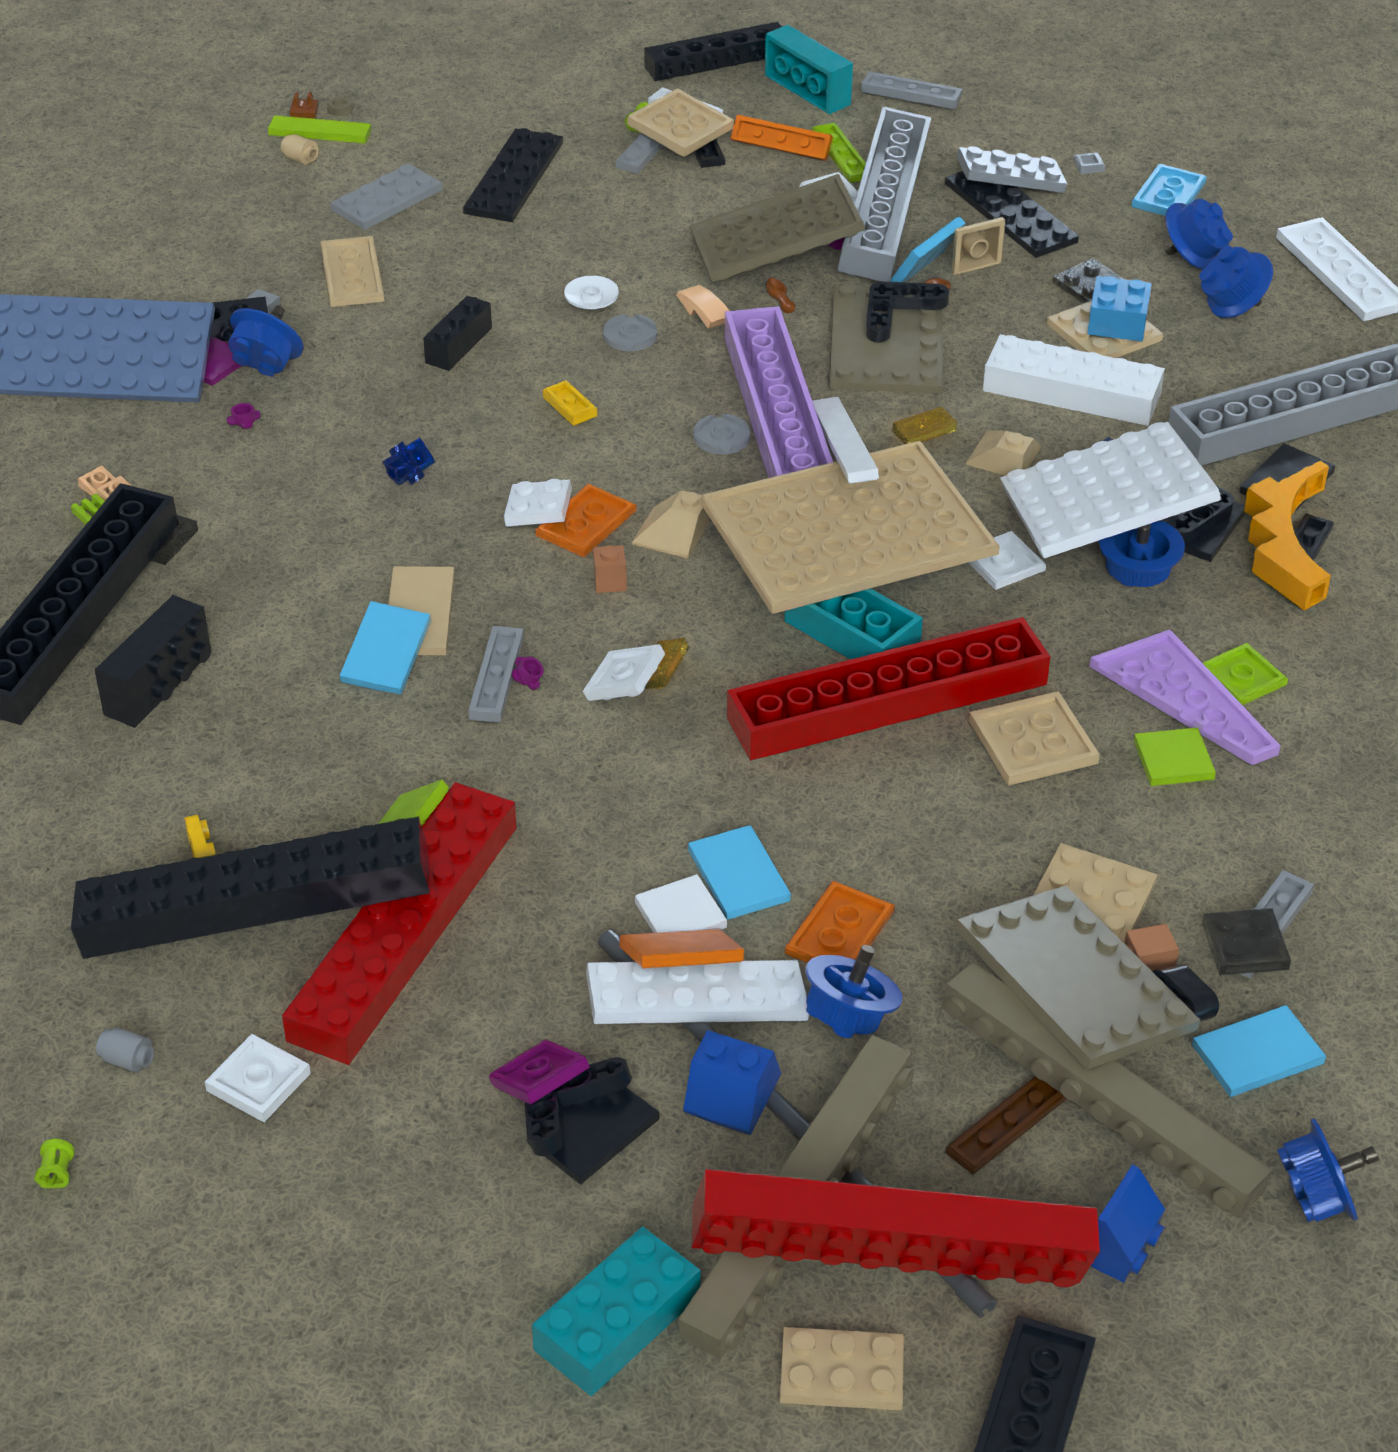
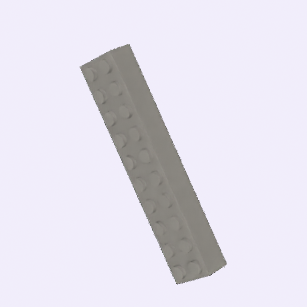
[838,107,931,282]
[1169,343,1398,466]

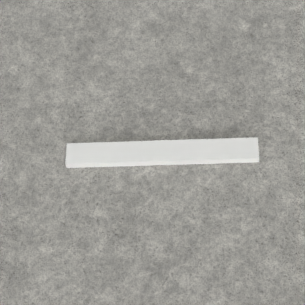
[812,397,879,484]

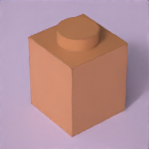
[593,545,627,593]
[1124,924,1179,971]

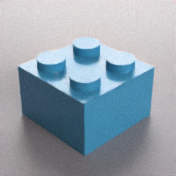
[1087,276,1152,341]

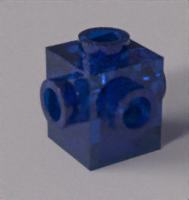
[382,437,436,485]

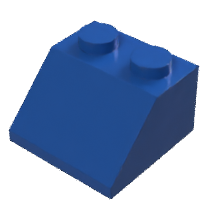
[683,1030,781,1135]
[1091,1164,1165,1283]

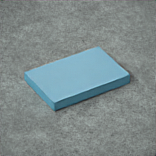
[1131,164,1207,216]
[890,217,966,282]
[340,601,431,694]
[688,825,791,920]
[1192,1005,1326,1097]

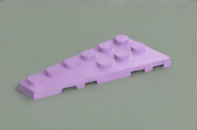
[1089,629,1280,765]

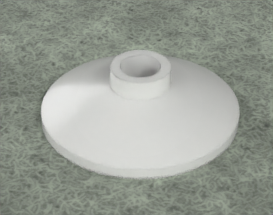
[564,276,619,309]

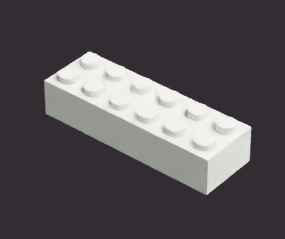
[983,334,1165,426]

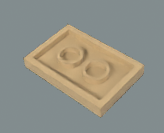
[780,1327,904,1410]

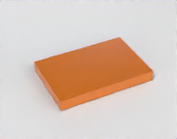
[535,484,636,557]
[785,881,895,963]
[619,929,744,969]

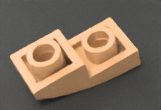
[676,285,729,329]
[78,465,131,501]

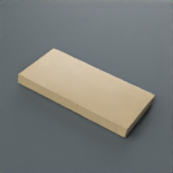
[320,236,384,307]
[388,566,455,655]

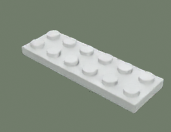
[1276,218,1398,322]
[586,960,809,1024]

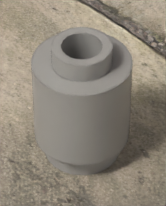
[96,1027,154,1073]

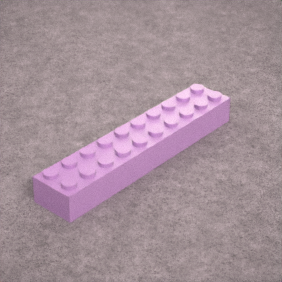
[725,306,833,478]

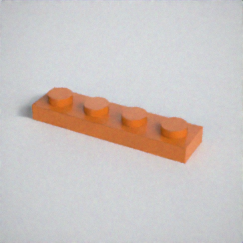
[730,114,833,161]

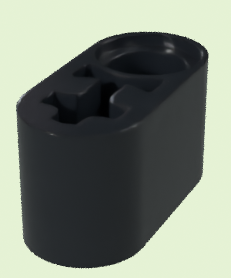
[1152,964,1219,1022]

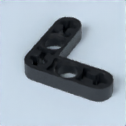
[866,282,949,343]
[1169,485,1234,544]
[525,1057,632,1157]

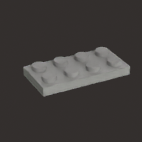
[957,146,1067,193]
[330,163,443,230]

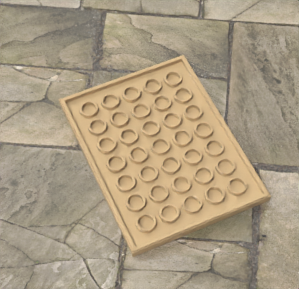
[701,441,1000,614]

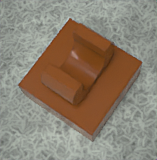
[290,92,318,119]

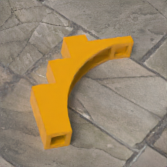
[1244,460,1331,611]

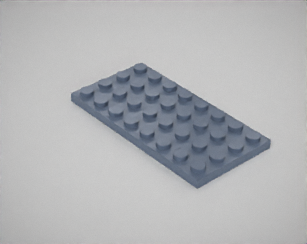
[0,294,215,402]

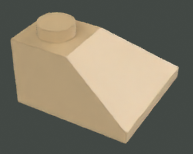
[952,217,1005,275]
[966,430,1041,476]
[632,490,709,558]

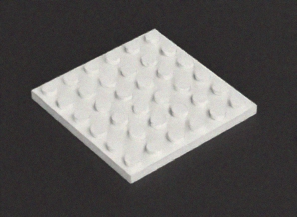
[1000,422,1221,559]

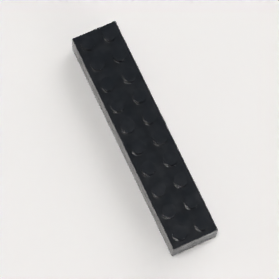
[0,483,179,725]
[71,816,430,959]

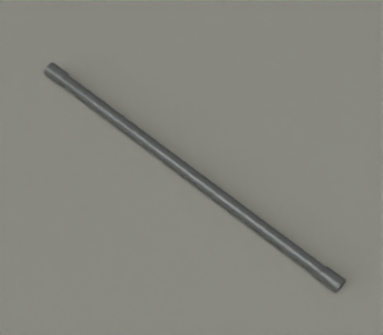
[598,929,997,1318]

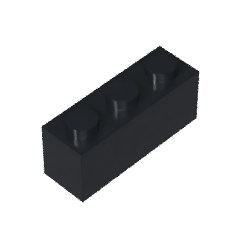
[423,296,492,371]

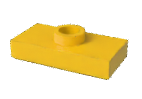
[543,380,597,426]

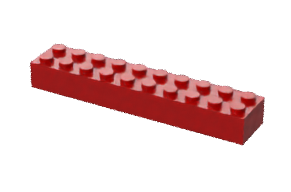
[727,617,1051,761]
[282,782,517,1065]
[691,1169,1100,1287]

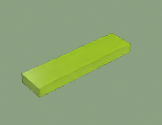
[268,115,372,143]
[812,122,866,183]

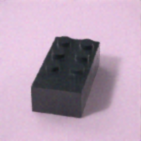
[94,595,211,728]

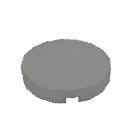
[603,314,658,352]
[694,414,750,455]

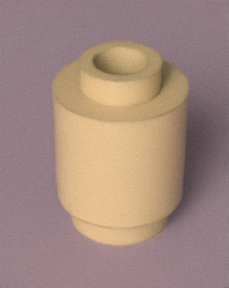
[281,134,319,165]

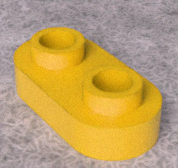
[184,814,216,858]

